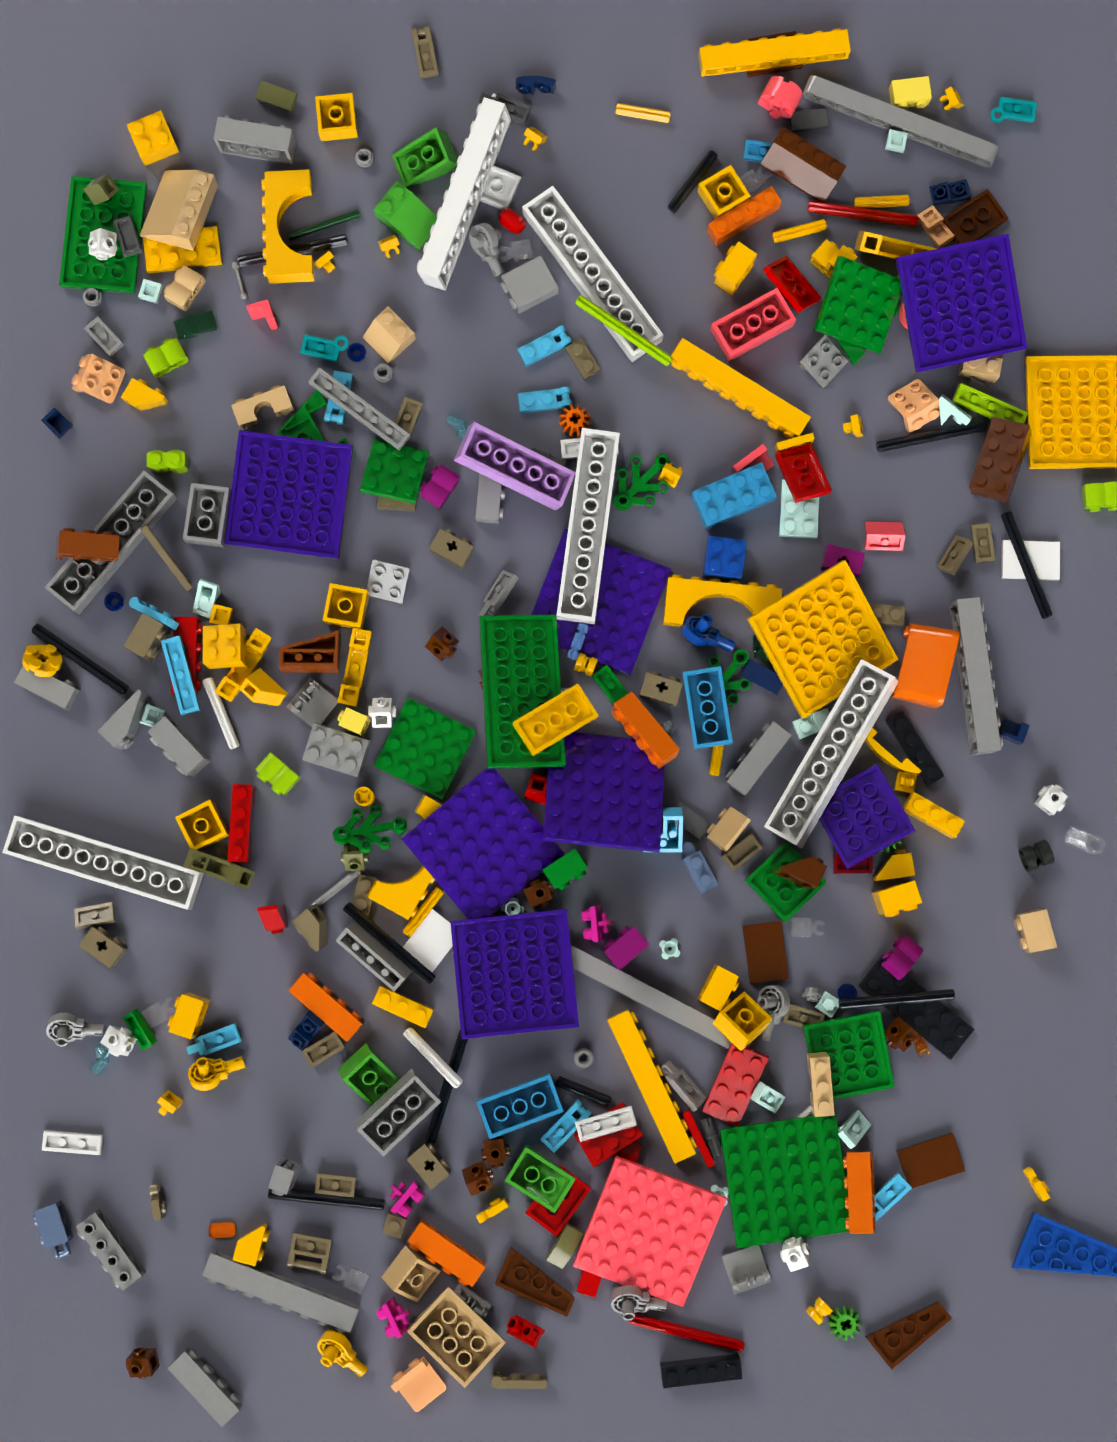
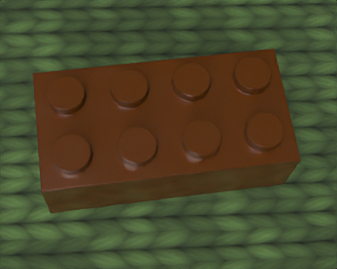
[969,417,1032,503]

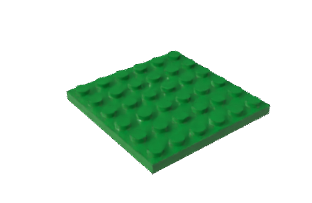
[719,1112,849,1248]

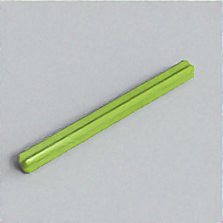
[576,295,672,366]

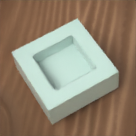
[885,129,908,153]
[138,279,163,304]
[139,704,165,727]
[814,991,839,1018]

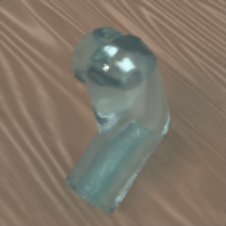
[446,415,468,439]
[90,1044,109,1075]

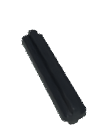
[555,1076,611,1107]

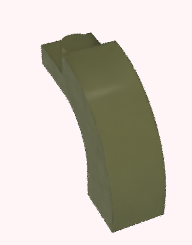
[183,848,255,890]

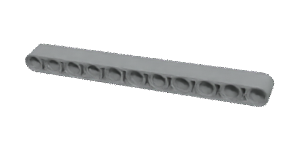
[802,75,998,167]
[571,945,753,1049]

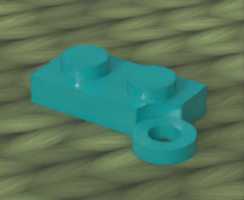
[990,97,1037,123]
[300,335,349,363]

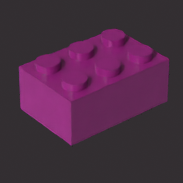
[603,925,650,970]

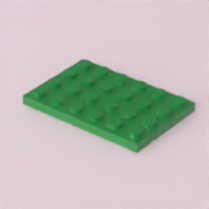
[59,176,147,294]

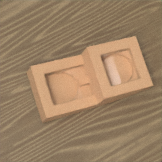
[917,205,954,249]

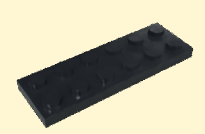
[858,955,975,1060]

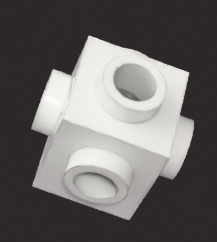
[88,228,117,260]
[368,697,396,728]
[1034,784,1068,816]
[100,1025,137,1057]
[780,1237,811,1272]

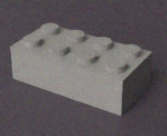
[214,116,297,165]
[354,1068,441,1157]

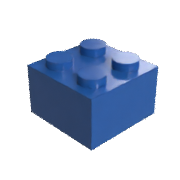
[702,536,747,582]

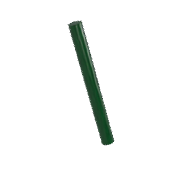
[287,210,361,240]

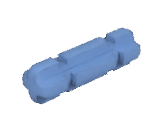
[567,623,589,660]

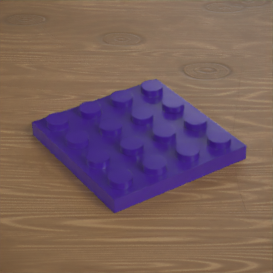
[819,764,916,869]

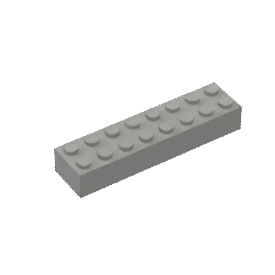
[44,470,177,615]
[949,597,1003,756]

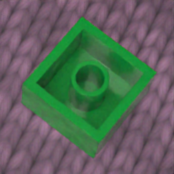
[543,849,588,891]

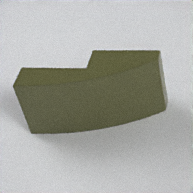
[255,81,298,112]
[546,1223,584,1269]

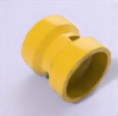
[574,652,598,677]
[354,787,375,807]
[805,1296,833,1325]

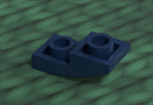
[516,76,556,95]
[929,179,971,205]
[741,659,783,695]
[288,1010,325,1051]

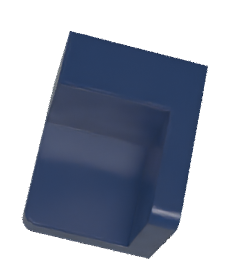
[41,408,73,439]
[999,719,1030,745]

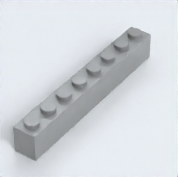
[202,1250,360,1333]

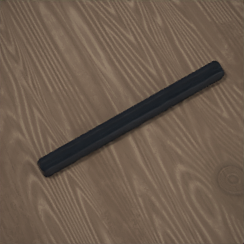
[237,234,348,267]
[876,420,987,452]
[1001,511,1052,619]
[32,624,129,695]
[343,902,436,984]
[838,989,955,1010]
[425,1029,468,1143]
[268,1189,385,1211]

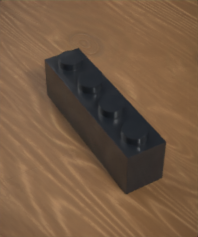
[660,1353,743,1389]

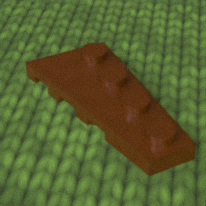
[495,1247,575,1317]
[865,1301,952,1369]

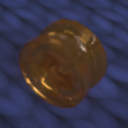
[913,1037,929,1057]

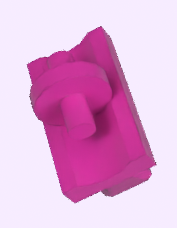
[581,906,614,942]
[390,1180,425,1217]
[376,1297,411,1339]

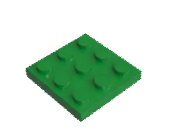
[360,439,429,504]
[744,840,827,923]

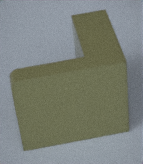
[83,174,119,205]

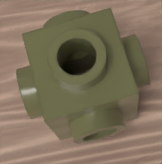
[341,840,369,871]

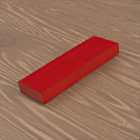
[682,1109,715,1168]

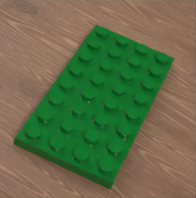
[479,615,566,769]

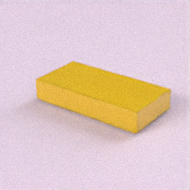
[774,433,815,452]

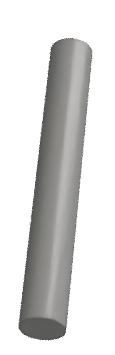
[311,871,361,907]

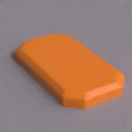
[209,1222,236,1238]

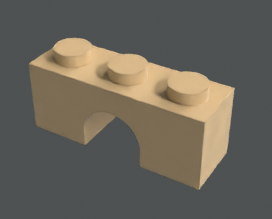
[231,385,295,430]
[806,1052,834,1117]

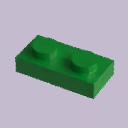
[592,665,629,705]
[123,1008,157,1051]

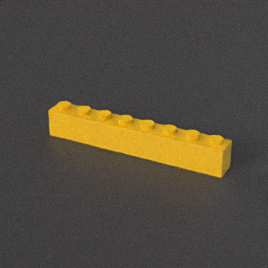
[698,28,851,77]
[671,338,811,439]
[607,1009,697,1164]

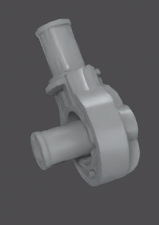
[469,222,505,277]
[757,985,790,1041]
[46,1013,104,1047]
[610,1285,667,1321]

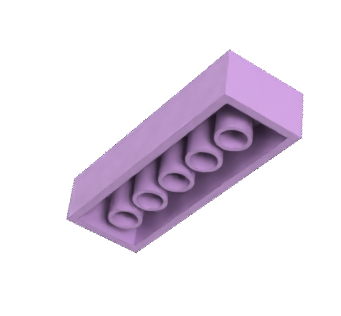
[454,422,576,510]

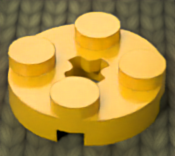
[22,644,62,677]

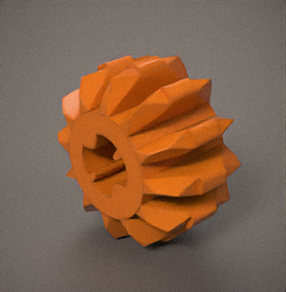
[559,404,591,437]

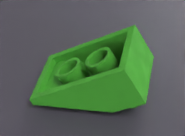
[392,127,458,188]
[374,181,437,251]
[337,1043,400,1106]
[505,1144,576,1213]

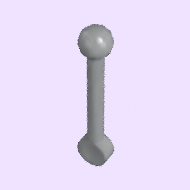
[232,262,247,299]

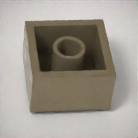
[123,613,170,662]

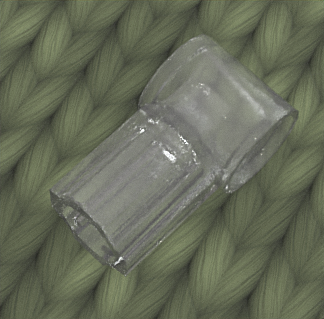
[1064,826,1106,855]

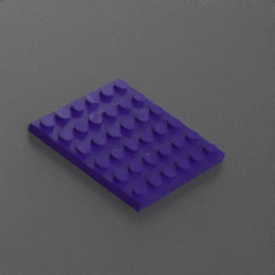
[896,234,1027,373]
[225,430,353,559]
[531,528,671,675]
[542,732,664,852]
[401,767,564,919]
[450,909,579,1039]

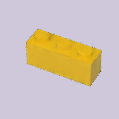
[902,792,965,839]
[372,985,435,1028]

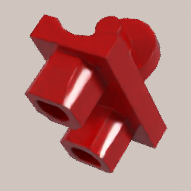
[506,1315,545,1349]

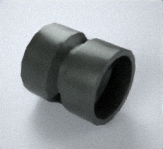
[1018,839,1054,872]

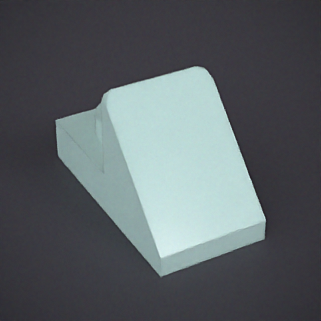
[939,394,972,425]
[193,579,221,619]
[792,708,830,740]
[750,1081,786,1114]
[838,1110,871,1149]

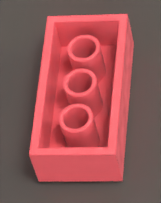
[710,288,796,362]

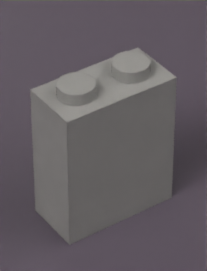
[500,256,558,314]

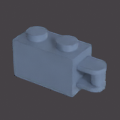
[682,842,718,894]
[33,1200,73,1259]

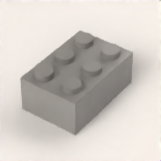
[183,483,231,548]
[148,716,211,777]
[302,723,371,777]

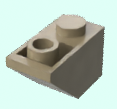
[292,903,328,952]

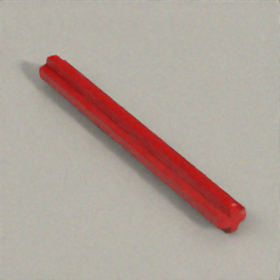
[807,201,919,227]
[629,1313,745,1352]

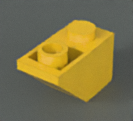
[121,378,168,411]
[239,668,288,706]
[233,1223,270,1266]

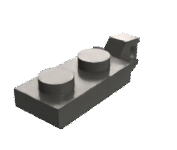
[479,93,532,126]

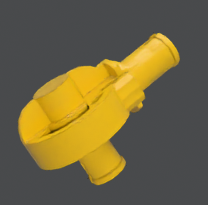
[188,1056,245,1091]
[317,1329,368,1377]

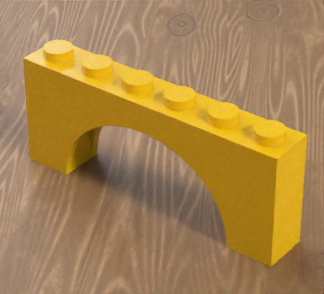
[261,169,315,284]
[854,230,937,259]
[663,575,782,627]
[366,795,442,920]

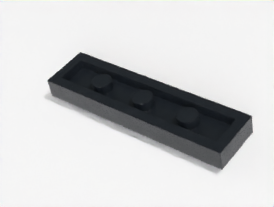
[886,711,944,786]

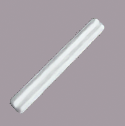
[203,677,240,749]
[403,1027,463,1088]

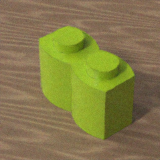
[143,338,189,378]
[147,450,189,474]
[1082,481,1117,512]
[255,752,301,795]

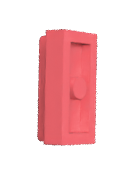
[246,299,278,330]
[731,444,774,474]
[864,521,905,551]

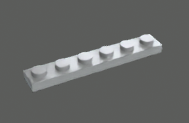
[308,367,410,451]

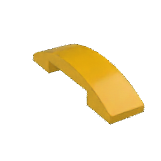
[215,628,272,702]
[337,628,372,707]
[865,728,921,775]

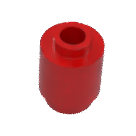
[498,208,527,235]

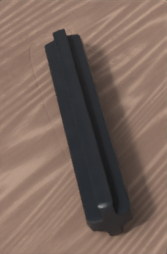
[668,150,718,213]

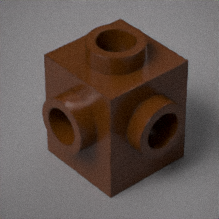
[424,626,460,661]
[524,879,554,908]
[884,1017,919,1052]
[481,1136,510,1168]
[462,1161,494,1196]
[126,1347,160,1379]

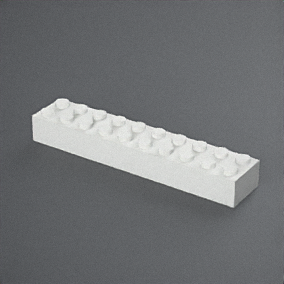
[417,97,511,291]
[522,186,663,362]
[556,428,620,624]
[764,659,899,849]
[2,816,204,910]

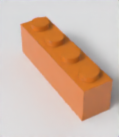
[706,186,782,247]
[611,692,680,769]
[288,972,364,1042]
[844,1152,876,1234]
[407,1219,486,1287]

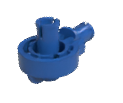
[681,614,735,652]

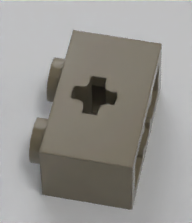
[429,529,474,570]
[639,671,683,707]
[78,926,128,968]
[406,1142,451,1190]

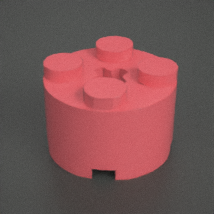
[758,76,803,119]

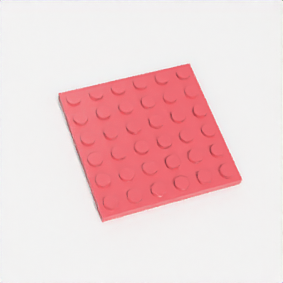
[573,1156,727,1307]

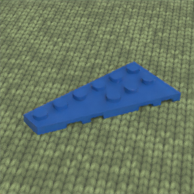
[1011,1212,1117,1277]

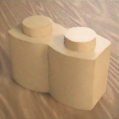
[164,265,206,312]

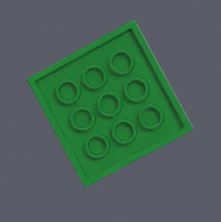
[813,256,901,354]
[374,698,477,800]
[803,1010,895,1100]

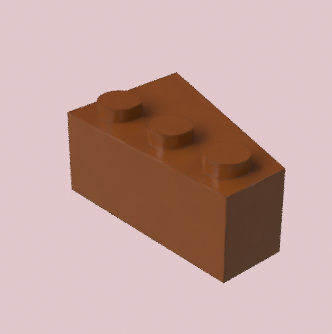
[56,528,119,562]
[279,630,341,673]

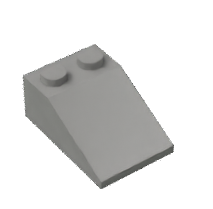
[98,689,149,750]

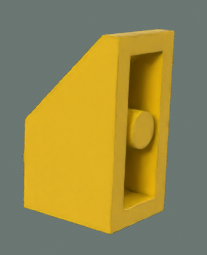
[873,849,915,881]

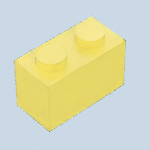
[889,76,932,110]
[337,707,371,738]

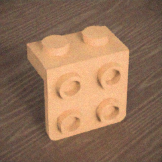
[71,354,125,404]
[888,379,940,433]
[391,1356,446,1412]

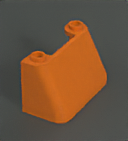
[891,623,960,709]

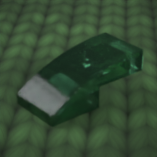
[173,310,217,340]

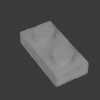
[84,316,124,357]

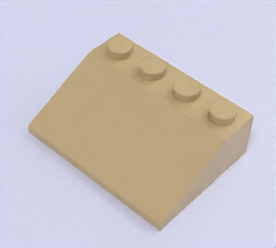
[140,170,218,251]
[407,1286,506,1388]

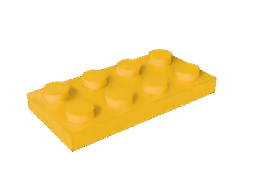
[143,226,222,274]
[512,684,599,756]

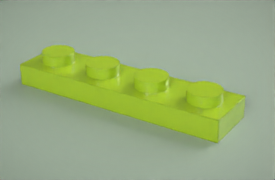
[952,383,1028,424]

